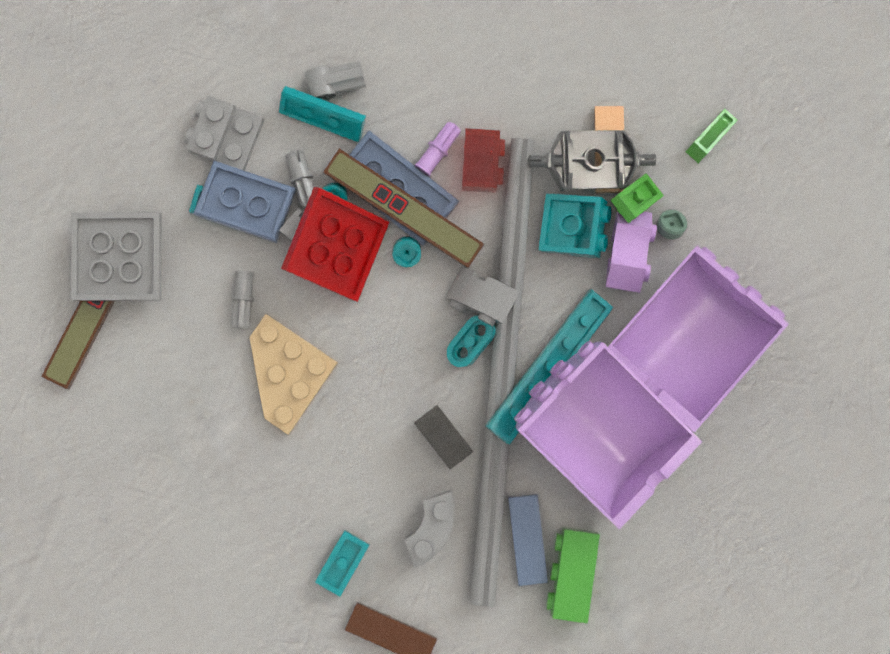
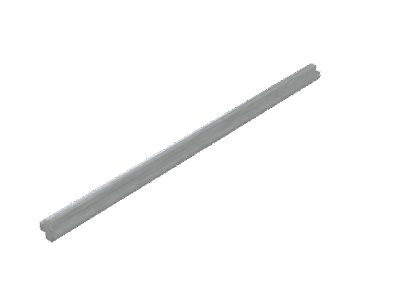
[470,138,535,607]

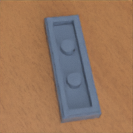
[508,494,548,586]

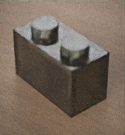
[414,405,474,470]

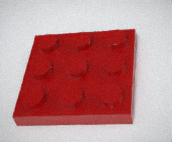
[281,187,390,302]

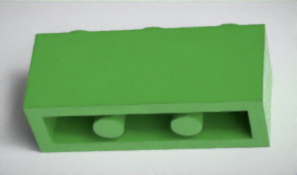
[546,527,600,624]

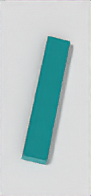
[485,289,614,445]

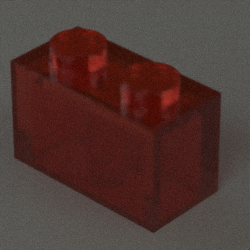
[462,128,505,193]

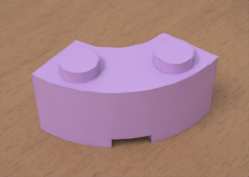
[606,211,657,293]

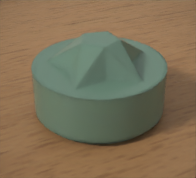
[657,210,687,240]

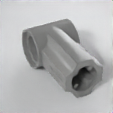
[305,61,366,101]

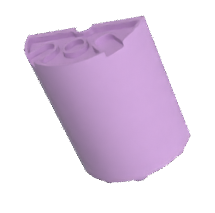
[608,246,789,433]
[514,341,702,529]

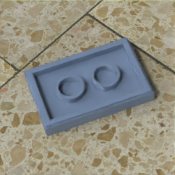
[193,161,296,244]

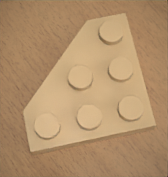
[249,314,338,435]

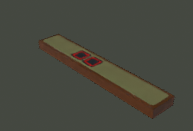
[323,148,484,268]
[41,301,115,390]

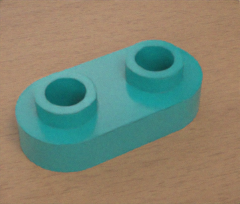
[447,315,496,367]

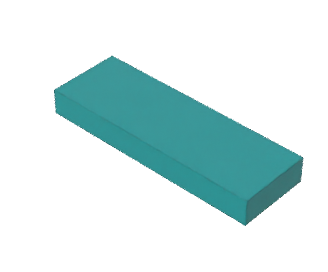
[279,86,366,142]

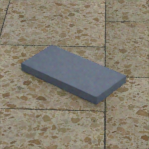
[349,130,459,247]

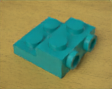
[538,193,612,259]

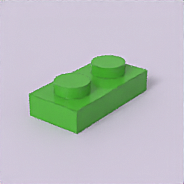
[611,173,664,223]

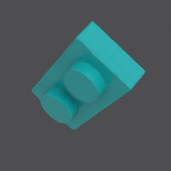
[315,530,370,597]

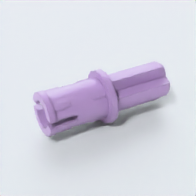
[415,122,461,177]

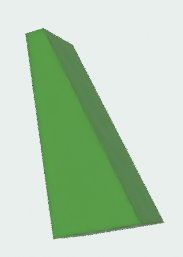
[685,108,738,164]

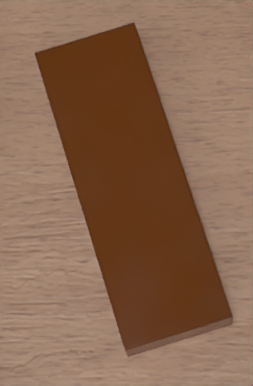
[345,602,437,654]

